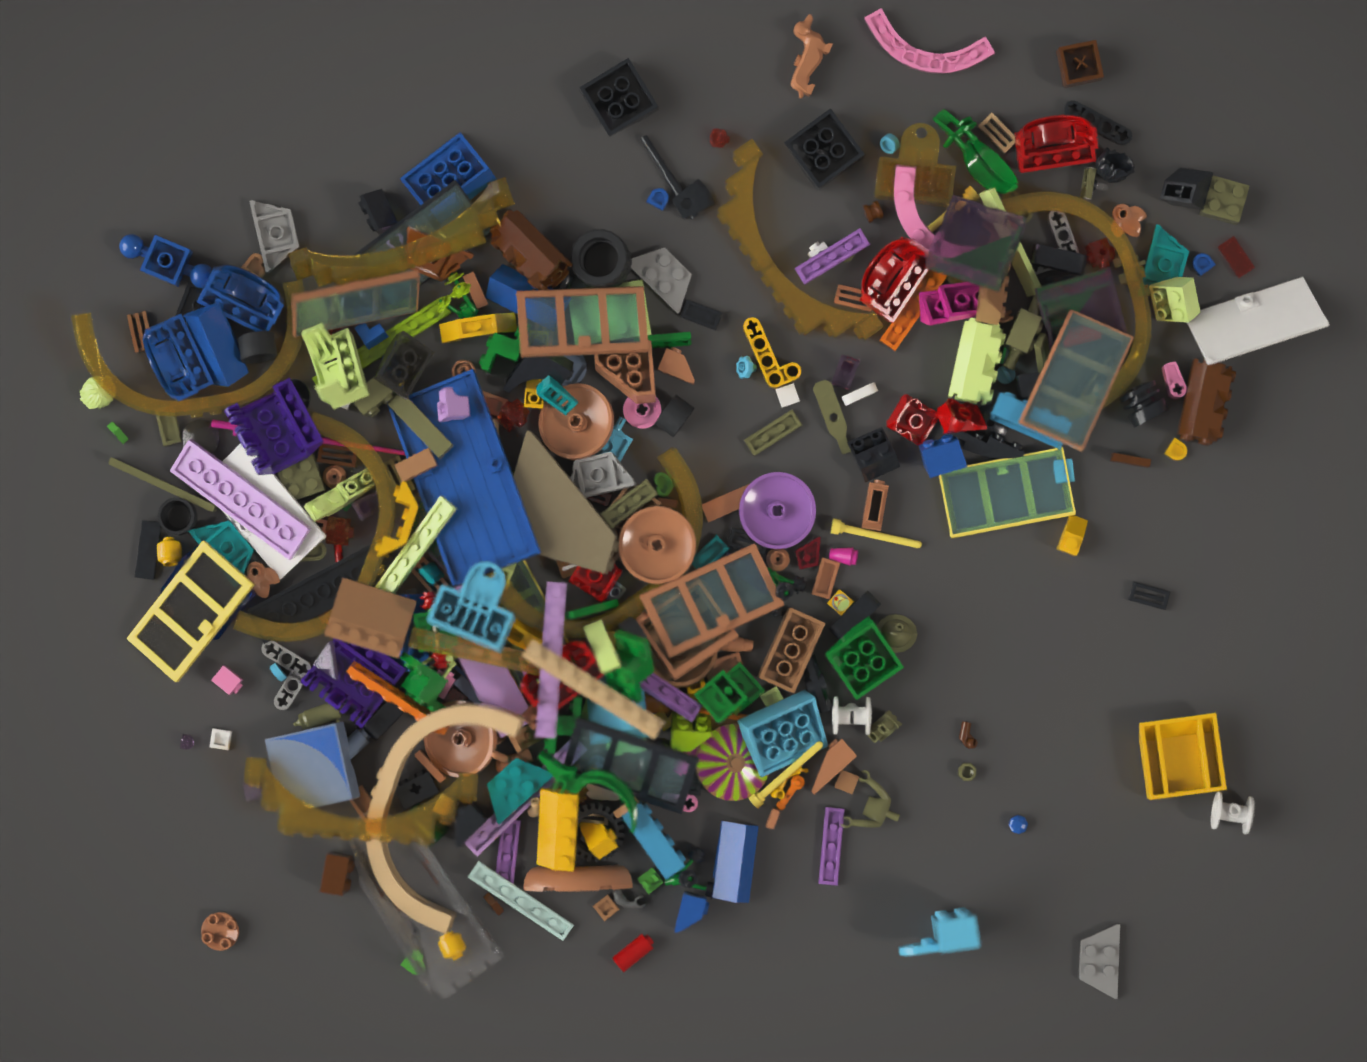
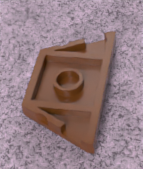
[407,226,474,282]

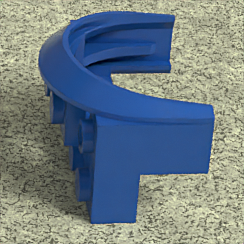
[197,265,284,332]
[142,314,214,401]

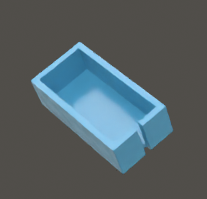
[990,392,1072,450]
[621,801,686,879]

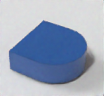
[646,188,669,211]
[1192,253,1216,277]

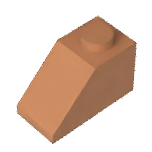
[658,347,695,385]

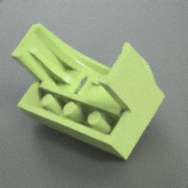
[302,323,369,409]

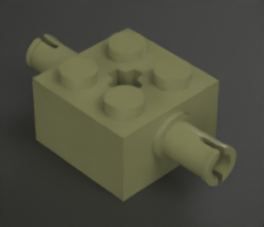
[1002,295,1043,371]

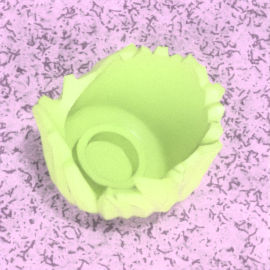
[80,375,117,409]

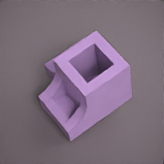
[437,387,470,422]

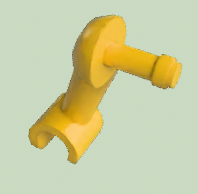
[770,766,808,799]

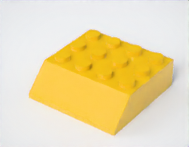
[1139,713,1227,800]

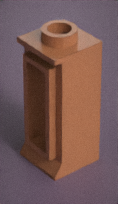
[861,480,889,532]

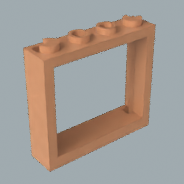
[637,580,739,681]

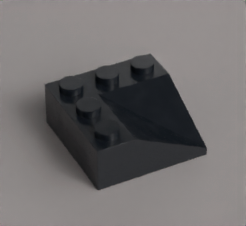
[579,58,659,137]
[784,108,865,191]

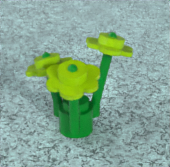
[437,272,479,319]

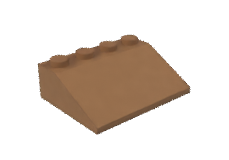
[324,578,417,658]

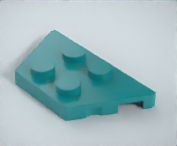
[1137,224,1189,297]
[188,521,254,588]
[487,758,553,825]

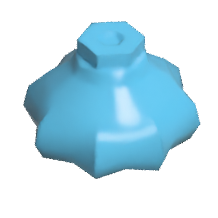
[736,356,757,379]

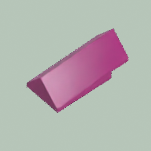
[919,281,980,326]

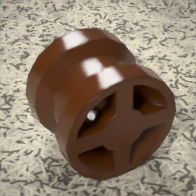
[863,200,884,223]

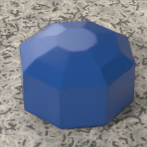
[1008,815,1028,834]

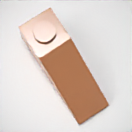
[811,738,857,794]

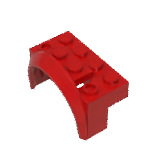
[1014,115,1098,173]
[859,237,936,323]
[520,641,605,710]

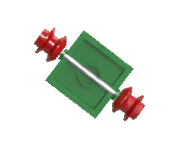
[413,591,457,669]

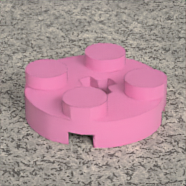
[623,397,661,429]

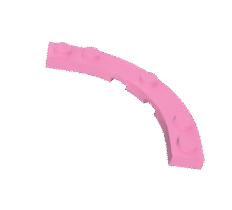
[864,8,995,74]
[894,165,980,262]

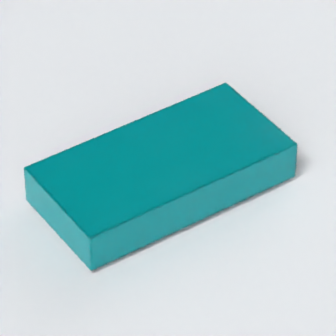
[691,535,730,569]

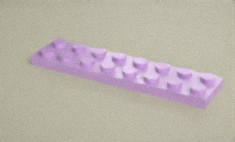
[170,439,311,560]

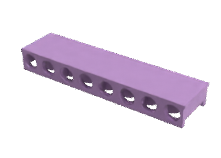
[451,585,529,738]

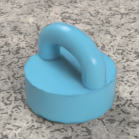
[880,133,900,154]
[997,366,1015,384]

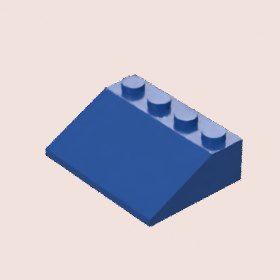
[400,132,497,223]

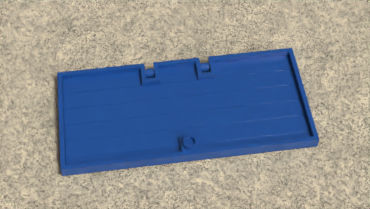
[387,369,541,588]

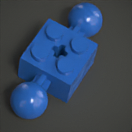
[119,234,213,288]

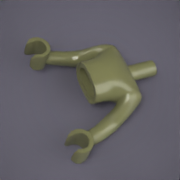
[840,770,900,829]

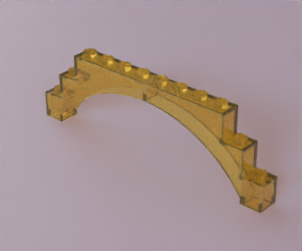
[717,139,884,341]
[289,177,515,294]
[244,757,479,846]

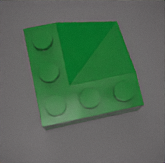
[825,616,904,700]

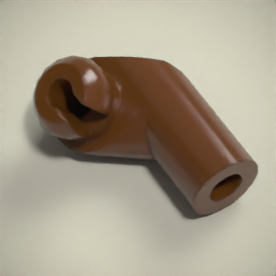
[959,721,978,749]

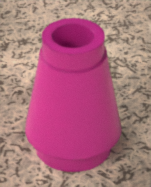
[829,547,858,566]

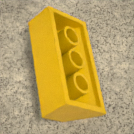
[537,788,580,871]

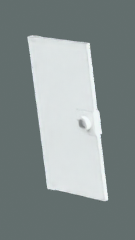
[1187,277,1329,365]
[222,443,326,579]

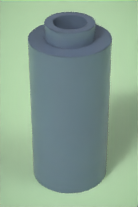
[347,728,370,760]

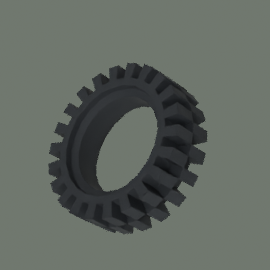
[576,800,626,862]

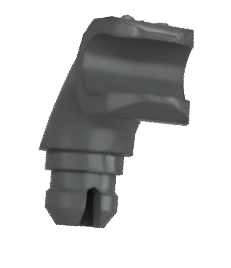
[612,889,646,909]

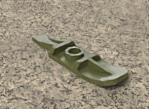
[813,380,851,455]

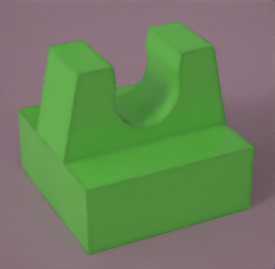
[637,867,664,894]

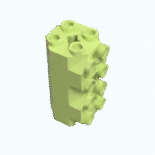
[948,318,1006,405]

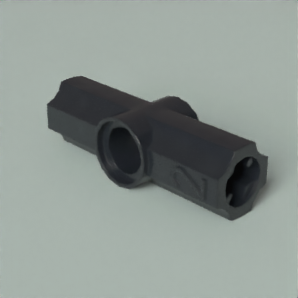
[804,654,832,714]

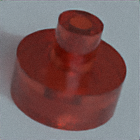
[710,128,730,148]

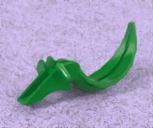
[932,109,1019,194]
[538,751,638,833]

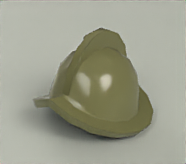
[877,614,918,653]

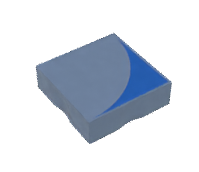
[265,722,360,815]

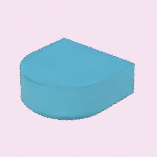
[270,662,287,682]

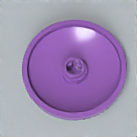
[739,472,816,549]

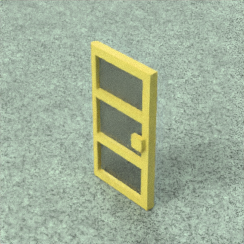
[127,540,255,683]

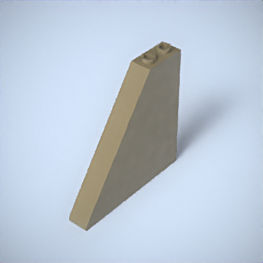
[514,431,620,574]

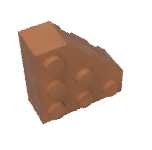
[594,340,656,404]

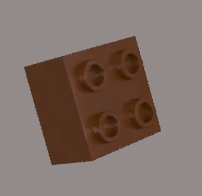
[1056,40,1104,88]
[319,851,355,896]

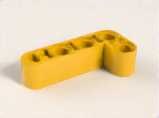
[743,317,801,389]

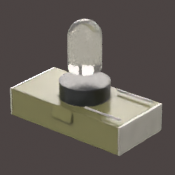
[1080,167,1108,200]

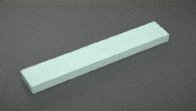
[468,861,574,941]

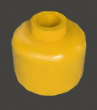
[157,537,182,567]
[438,931,466,961]

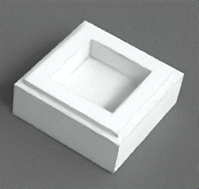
[776,383,800,408]
[210,728,232,750]

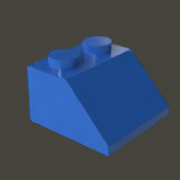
[918,434,967,478]
[674,891,709,933]

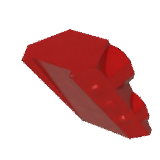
[886,394,939,445]
[936,398,987,434]
[569,564,623,603]

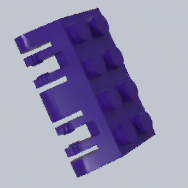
[224,378,323,476]
[300,638,406,728]

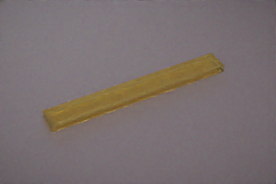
[409,627,540,675]

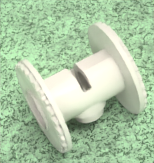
[832,696,872,735]
[1211,791,1254,834]

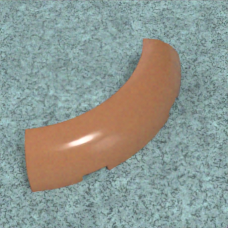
[524,864,633,891]

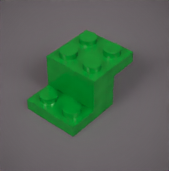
[479,324,532,374]
[605,630,655,703]
[400,652,448,712]
[694,662,765,724]
[544,696,583,754]

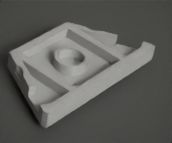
[249,200,300,273]
[631,247,692,314]
[570,452,637,498]
[1079,924,1120,999]

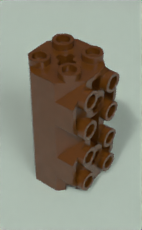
[490,209,572,290]
[1177,359,1236,446]

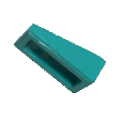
[536,375,578,415]
[419,562,444,585]

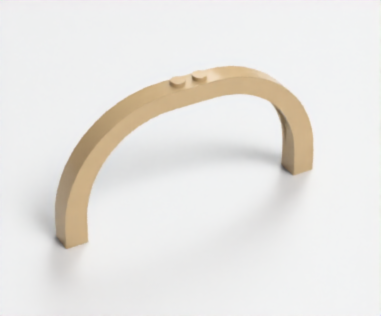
[366,703,526,934]

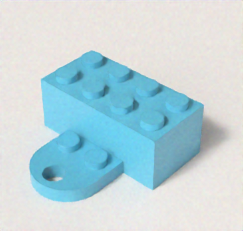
[427,562,516,654]
[899,907,980,955]

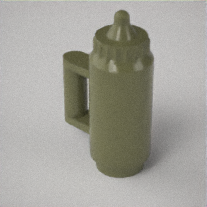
[293,703,346,730]

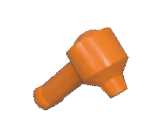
[776,775,805,810]

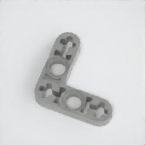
[1029,209,1079,275]
[261,640,312,710]

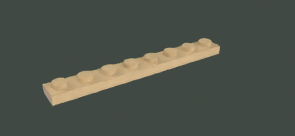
[522,639,665,739]

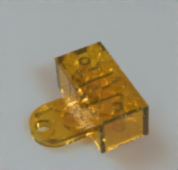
[873,123,956,208]

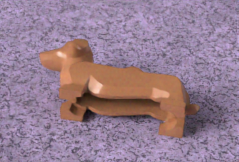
[791,14,833,99]

